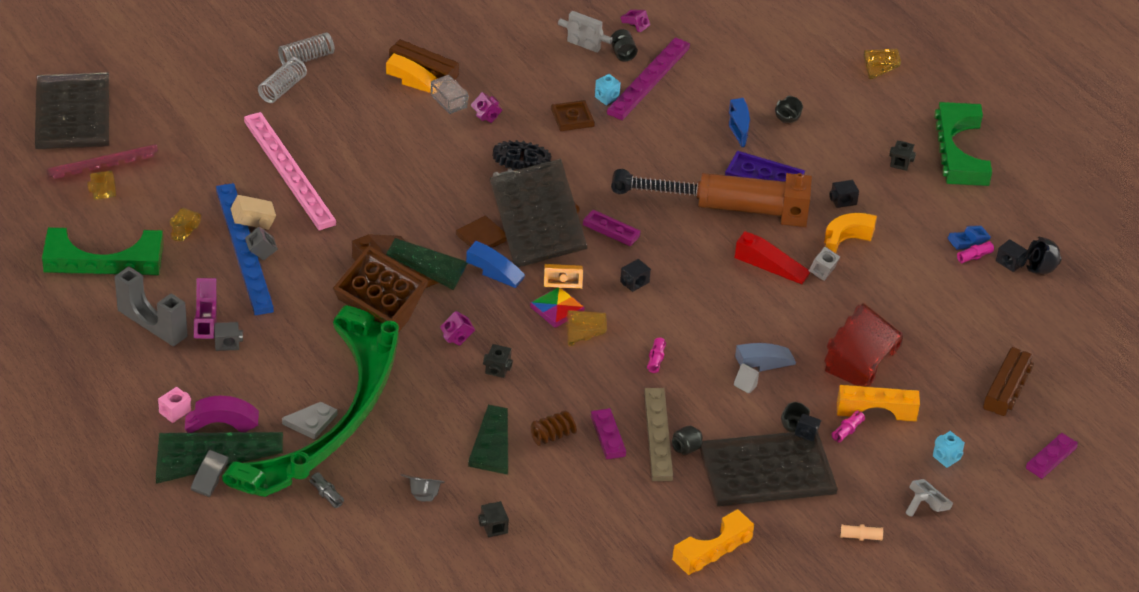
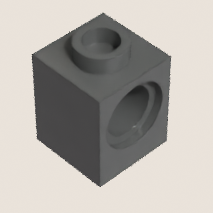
[245,227,278,260]
[215,322,243,351]

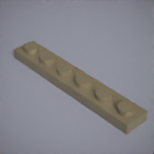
[644,388,673,481]

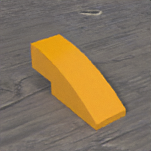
[386,53,441,94]

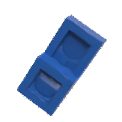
[947,226,991,250]

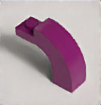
[194,278,217,339]
[185,396,259,434]

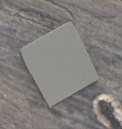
[734,364,759,393]

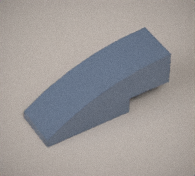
[735,343,796,372]

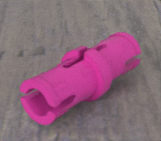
[957,241,994,263]
[647,337,666,373]
[831,410,865,443]

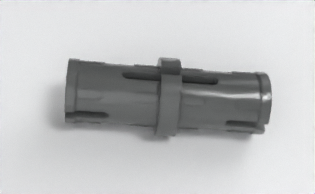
[310,472,344,508]

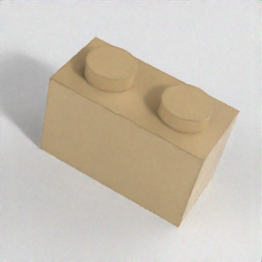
[230,195,276,230]

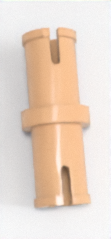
[840,524,883,541]

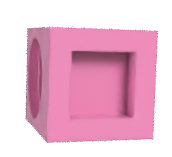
[158,387,191,423]

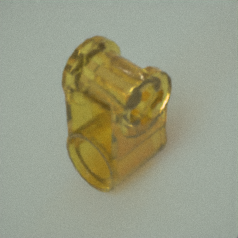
[170,208,201,241]

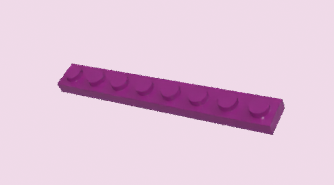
[607,38,690,120]

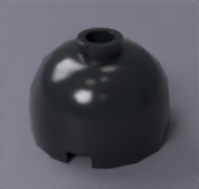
[1026,236,1061,275]

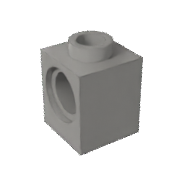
[809,247,840,281]

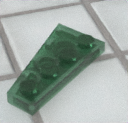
[386,238,468,290]
[468,404,508,475]

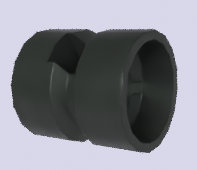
[611,29,638,62]

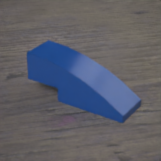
[729,98,750,147]
[466,241,525,288]

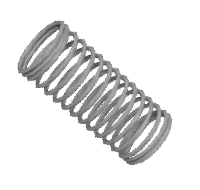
[278,32,335,67]
[258,58,307,103]

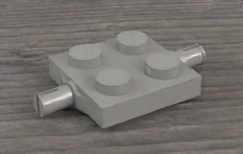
[558,11,613,53]

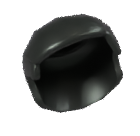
[775,95,803,123]
[781,402,810,434]

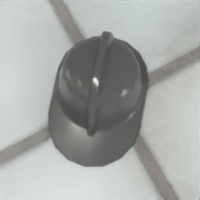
[400,474,445,501]

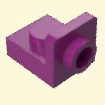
[620,10,650,32]

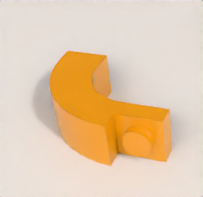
[824,213,877,253]

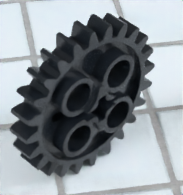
[492,140,552,172]

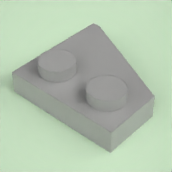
[282,402,337,440]

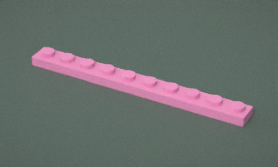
[244,112,336,230]

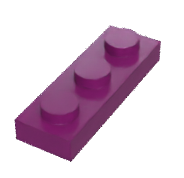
[583,210,641,247]
[591,408,626,460]
[1026,433,1078,479]

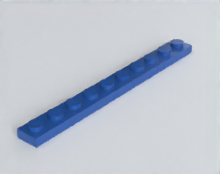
[216,183,274,315]

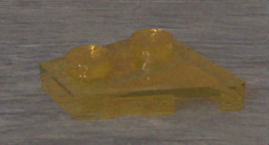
[864,49,901,79]

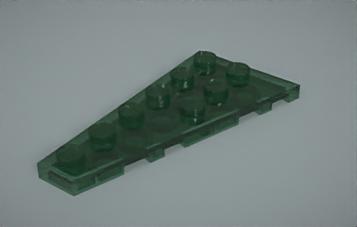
[156,432,283,484]

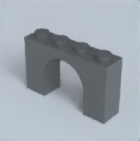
[115,267,188,347]

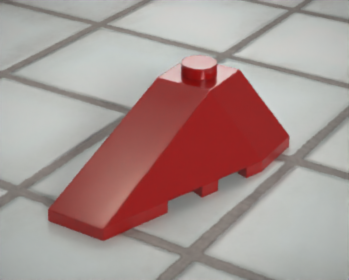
[734,231,810,285]

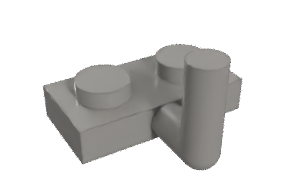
[906,479,953,517]

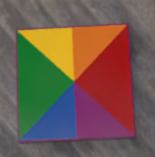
[530,287,584,328]

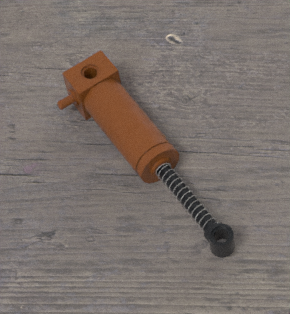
[611,169,812,227]

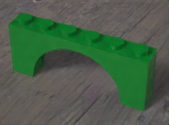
[934,102,992,186]
[42,227,164,275]

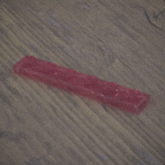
[46,144,158,179]

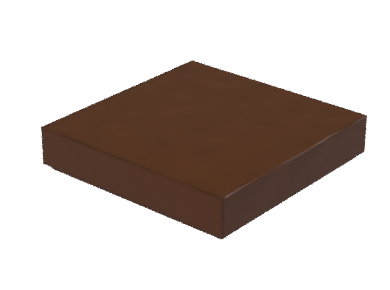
[551,100,595,131]
[456,215,509,248]

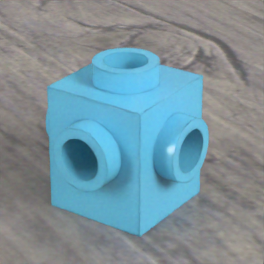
[595,74,621,105]
[933,431,965,468]

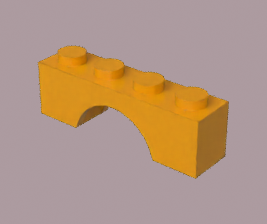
[837,385,920,422]
[672,509,754,575]

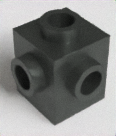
[889,140,916,171]
[483,344,513,378]

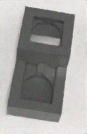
[191,450,228,497]

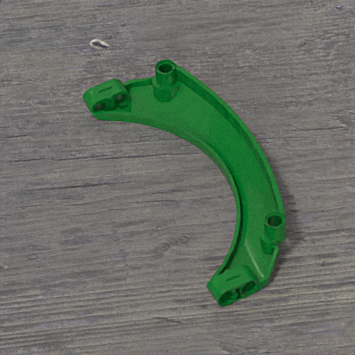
[222,305,399,497]

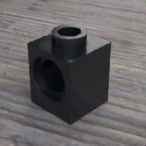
[829,180,859,208]
[996,239,1028,272]
[620,259,651,292]

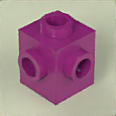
[471,92,503,123]
[440,311,475,346]

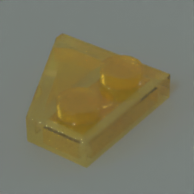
[567,310,607,346]

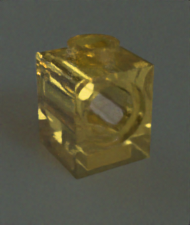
[87,171,116,200]

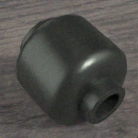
[672,425,703,455]

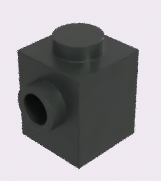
[478,501,509,537]

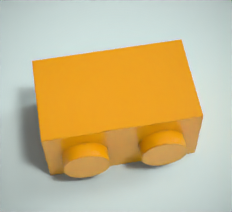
[544,264,583,289]

